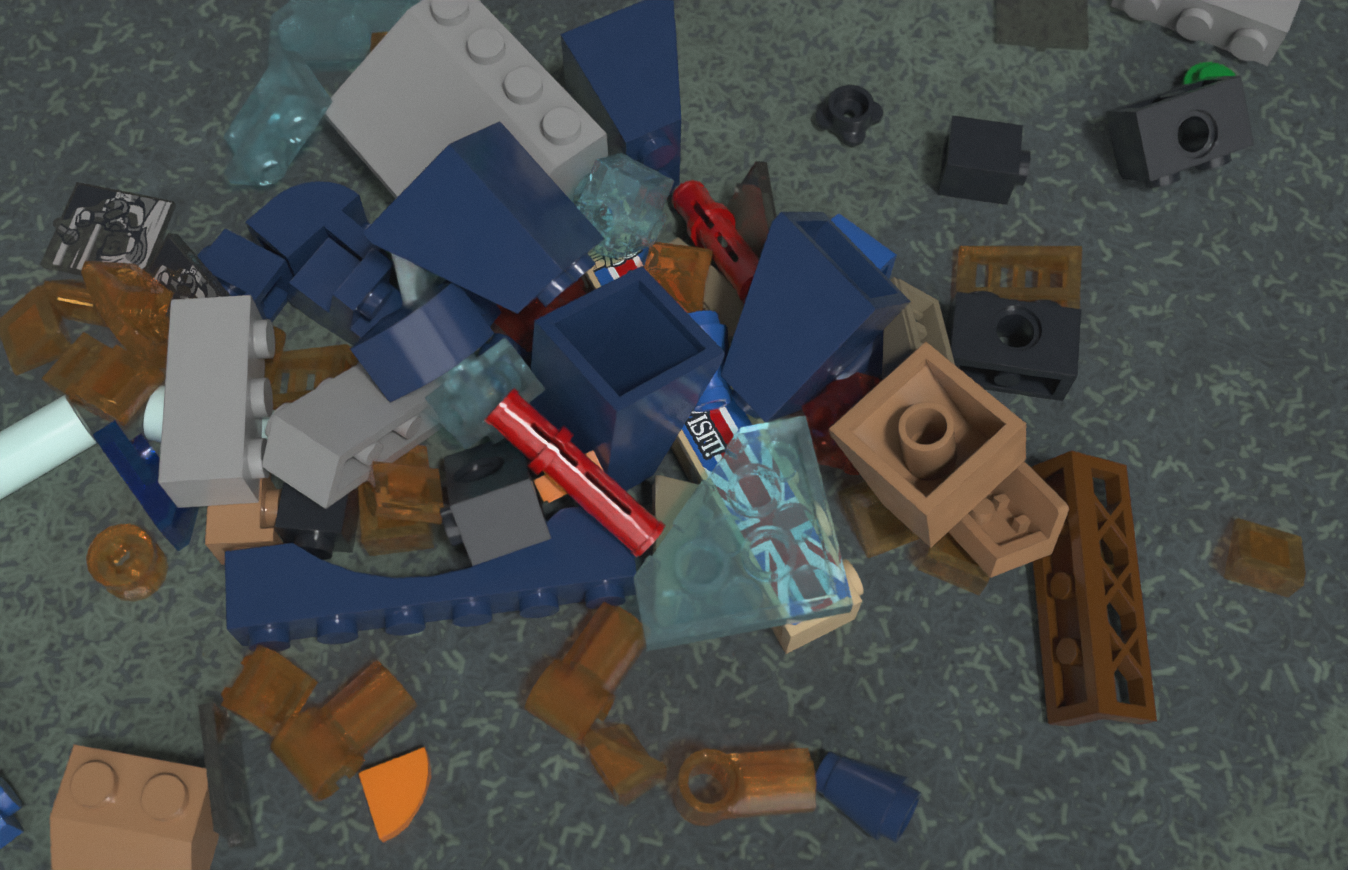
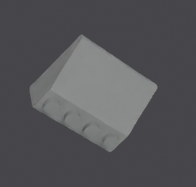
[321,0,610,201]

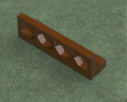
[1030,450,1157,726]

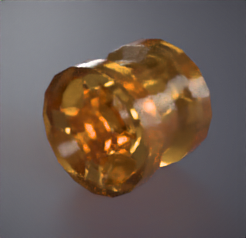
[86,524,168,602]

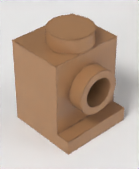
[205,472,284,565]

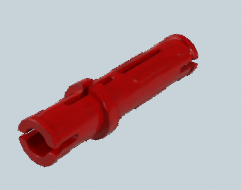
[672,180,759,304]
[484,388,665,557]

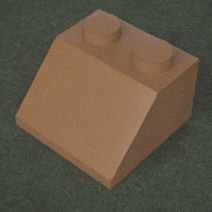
[829,342,1026,548]
[50,745,234,870]

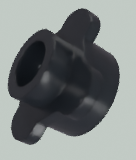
[815,85,883,146]

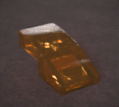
[81,261,174,369]
[41,332,166,426]
[361,445,444,524]

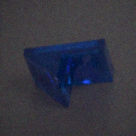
[92,420,200,552]

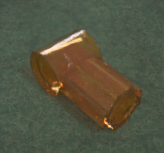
[525,602,651,748]
[270,660,418,802]
[673,748,817,827]

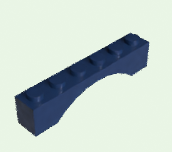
[225,506,638,653]

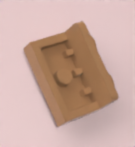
[948,462,1069,578]

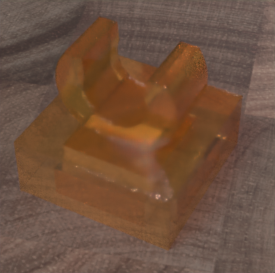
[221,645,318,742]

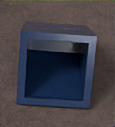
[561,0,681,206]
[363,121,605,313]
[721,212,911,423]
[529,266,725,491]

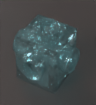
[572,153,674,258]
[425,337,546,450]

